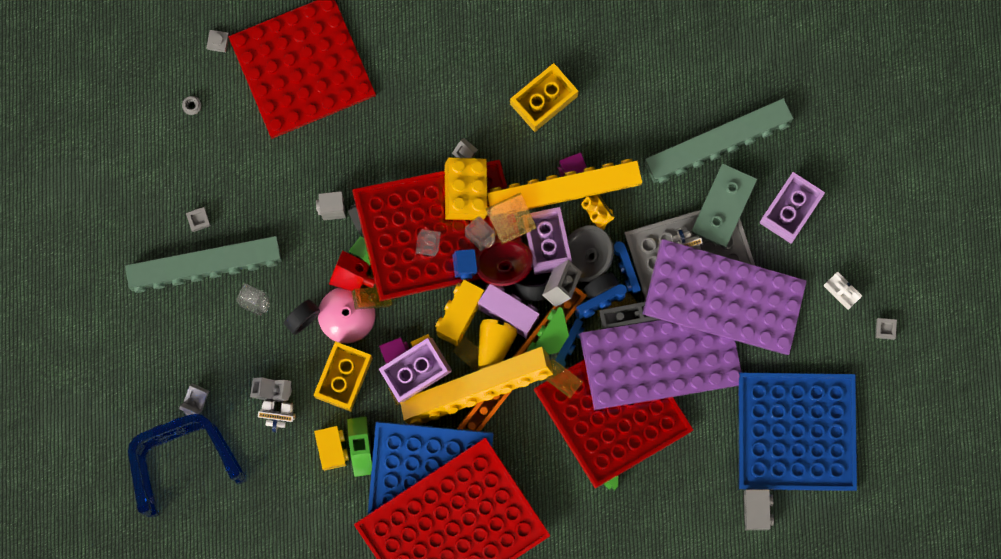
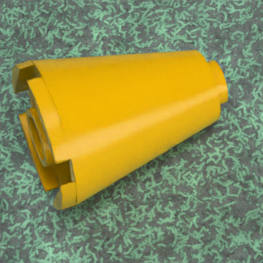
[478,319,518,370]

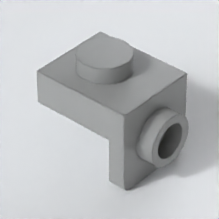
[179,383,209,417]

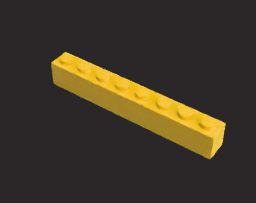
[487,159,642,217]
[400,347,554,425]

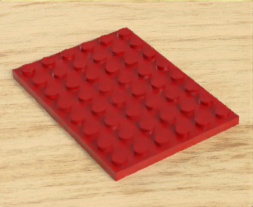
[352,160,522,301]
[354,437,551,559]

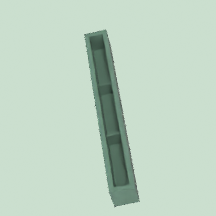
[644,98,793,184]
[125,236,282,293]

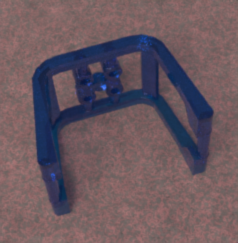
[128,414,247,518]

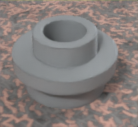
[182,96,201,115]

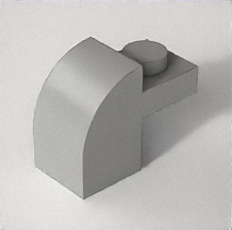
[250,377,292,402]

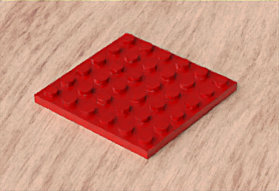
[228,0,376,139]
[534,360,693,489]

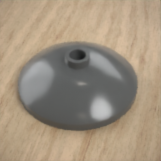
[567,225,614,282]

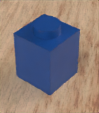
[452,249,477,280]

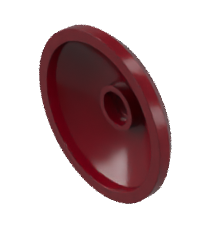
[476,239,533,286]

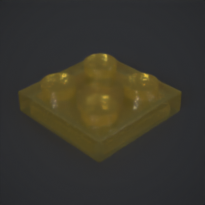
[486,192,537,244]

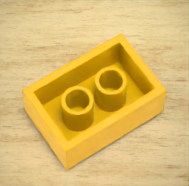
[510,63,578,132]
[445,158,487,220]
[435,280,484,347]
[314,341,373,412]

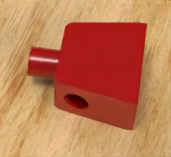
[329,250,375,292]

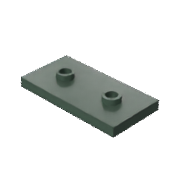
[691,163,757,248]

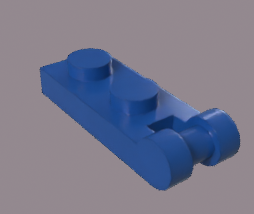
[614,241,641,295]
[575,284,627,320]
[554,318,585,372]

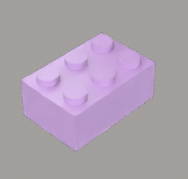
[760,172,825,244]
[523,207,572,275]
[478,284,540,339]
[379,338,452,402]

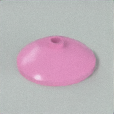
[318,288,376,344]

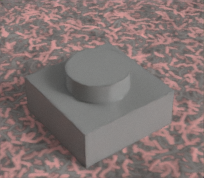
[207,30,229,53]
[452,138,478,158]
[186,207,211,232]
[875,318,897,340]

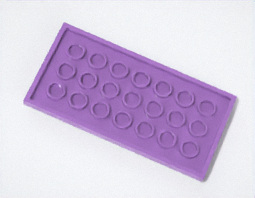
[643,239,807,355]
[580,320,742,410]

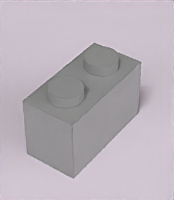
[316,192,346,220]
[542,260,582,307]
[744,490,774,530]

